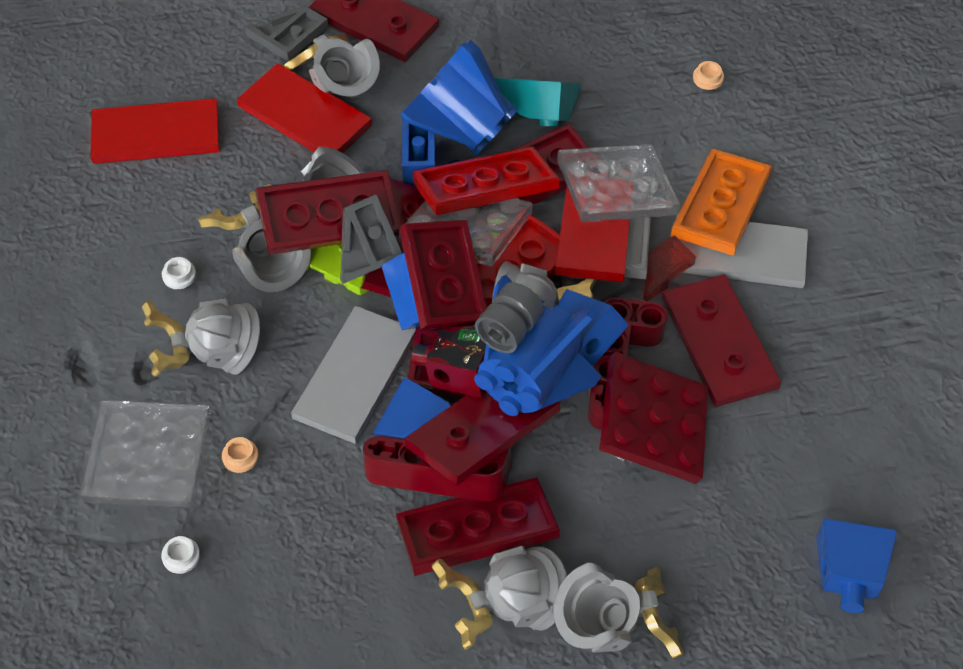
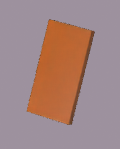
[670,149,773,256]

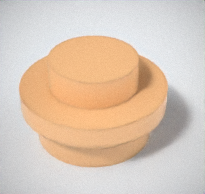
[693,61,724,90]
[222,437,259,473]

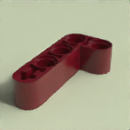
[588,298,667,430]
[363,436,512,502]

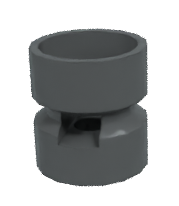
[475,282,544,354]

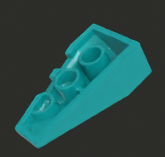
[495,78,581,126]

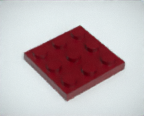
[599,352,708,484]

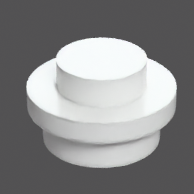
[162,257,196,289]
[161,536,200,574]

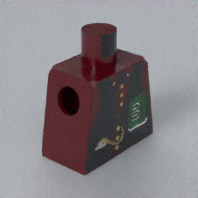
[412,326,486,398]

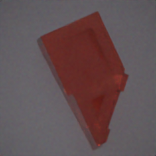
[643,235,696,301]

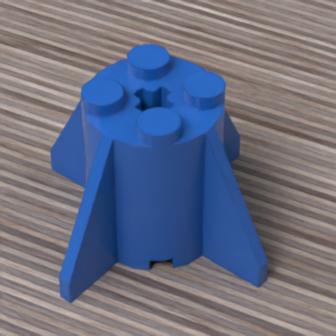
[400,40,518,156]
[474,275,601,416]

